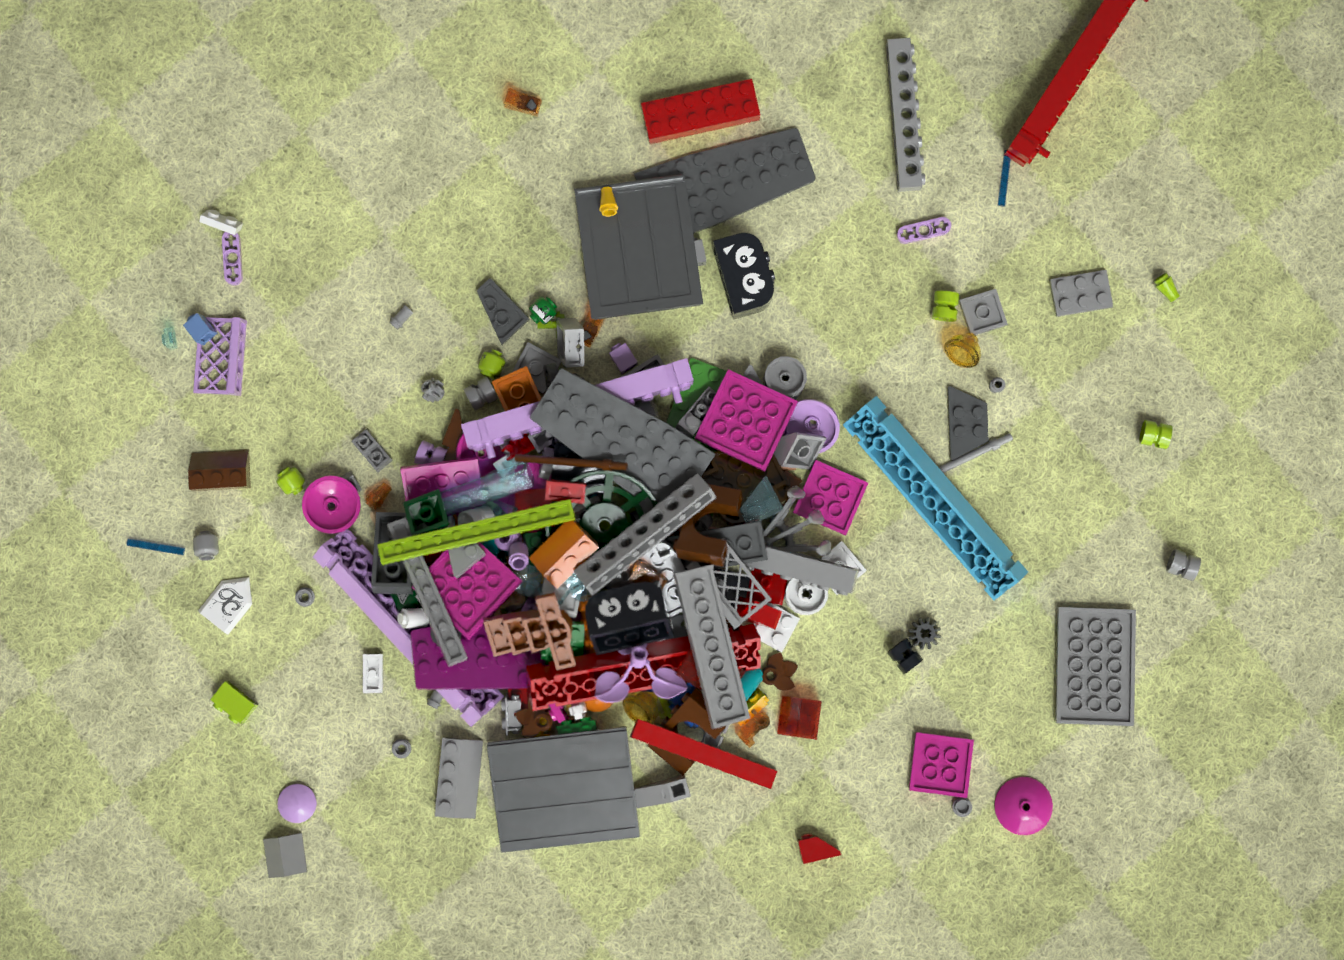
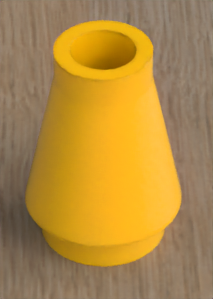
[599,187,618,217]

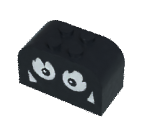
[712,233,775,320]
[585,582,674,655]

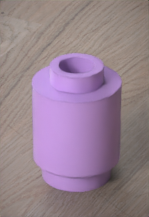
[509,542,529,570]

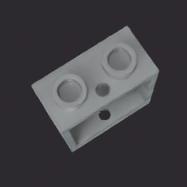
[556,318,584,367]

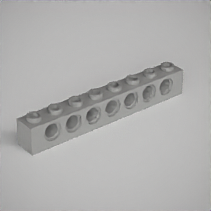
[886,38,925,192]
[573,473,716,595]

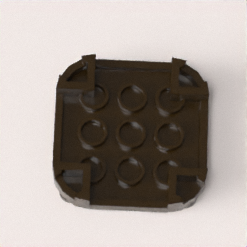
[701,450,790,526]

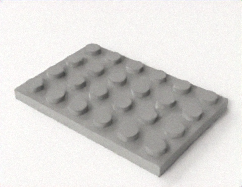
[1055,607,1136,726]

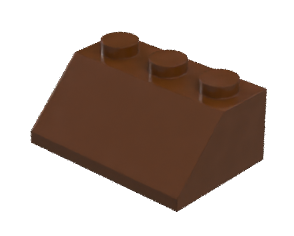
[188,450,251,491]

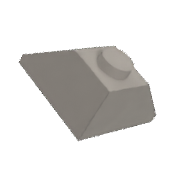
[774,432,827,470]

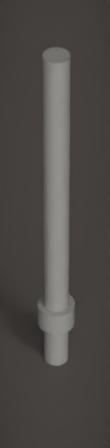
[911,433,1013,483]

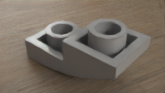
[351,429,393,473]

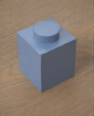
[183,313,217,345]

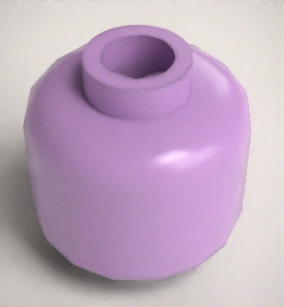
[494,533,522,551]

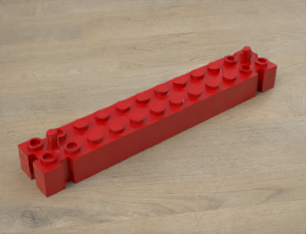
[1004,0,1149,167]
[526,624,761,711]

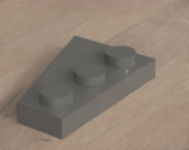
[476,278,529,345]

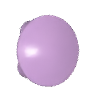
[278,784,317,823]

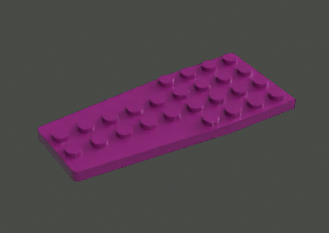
[410,610,587,690]

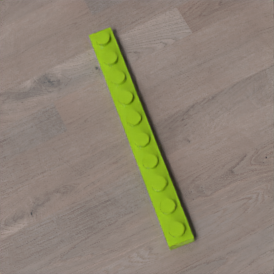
[377,499,575,565]

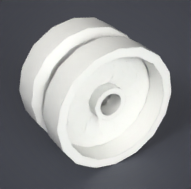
[785,578,828,615]

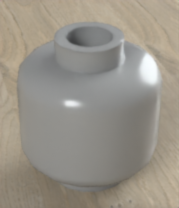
[193,531,219,561]

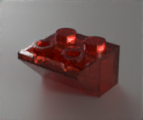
[777,696,822,740]

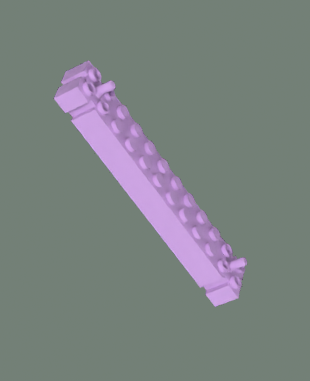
[461,358,694,459]
[313,529,504,727]

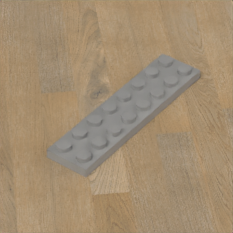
[673,565,750,729]

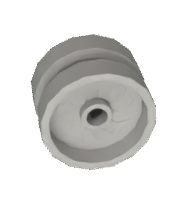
[763,356,807,400]

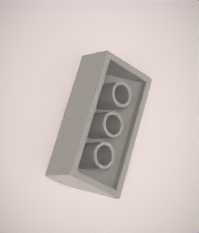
[435,737,483,819]

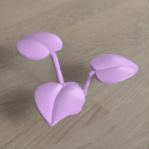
[595,644,687,703]

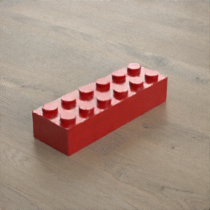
[641,79,761,145]

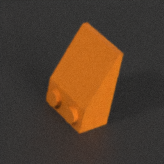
[492,366,541,411]

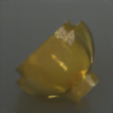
[944,333,981,368]
[623,690,658,724]

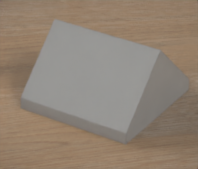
[263,833,307,878]

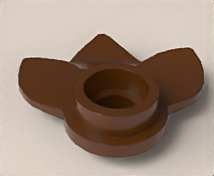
[762,653,798,691]
[515,699,553,737]

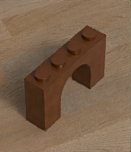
[674,484,743,567]
[647,688,727,776]

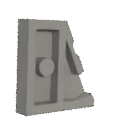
[448,524,486,579]

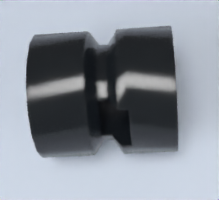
[887,638,923,674]

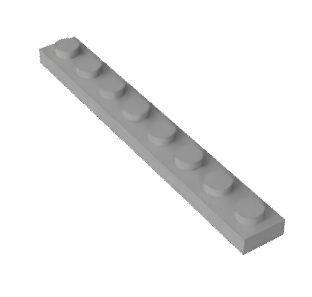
[387,517,467,667]

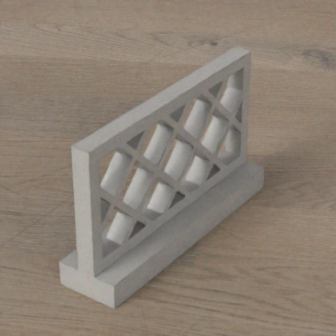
[686,538,772,629]

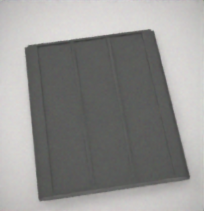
[574,174,703,320]
[487,726,640,853]

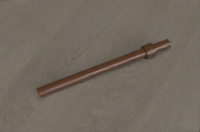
[515,454,628,471]

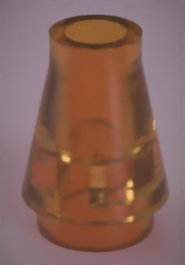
[364,482,392,511]

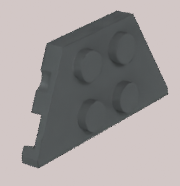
[948,386,989,460]

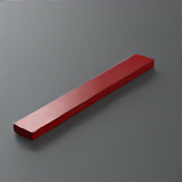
[630,718,778,789]

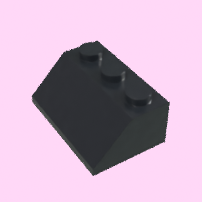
[551,443,606,495]

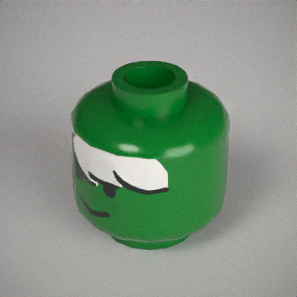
[529,296,557,325]

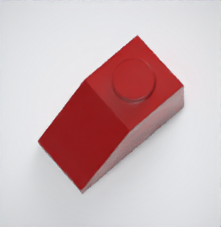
[736,597,782,630]
[797,833,841,864]

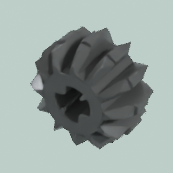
[908,617,941,650]

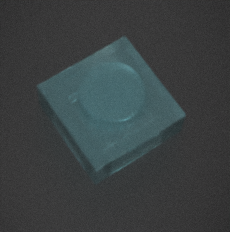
[162,327,178,350]

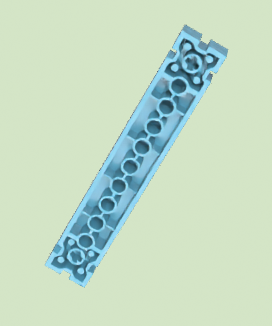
[843,396,1028,601]

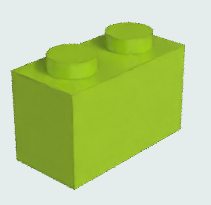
[210,681,258,724]

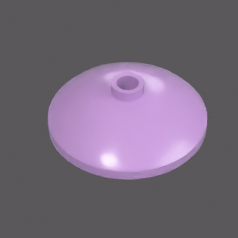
[784,399,840,453]

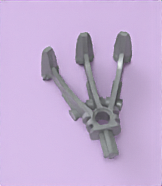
[763,485,831,556]

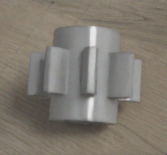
[421,378,445,403]

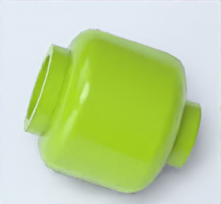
[276,466,305,495]

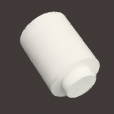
[397,608,429,629]

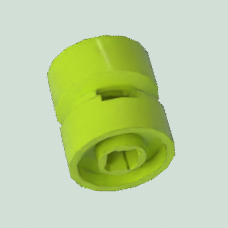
[932,291,959,322]
[1139,420,1173,449]

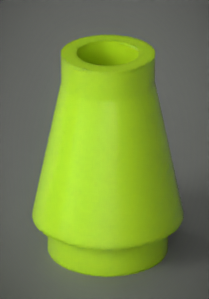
[1154,273,1180,302]

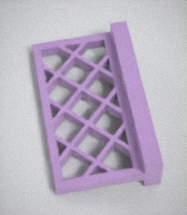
[193,317,247,396]

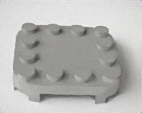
[605,539,686,617]

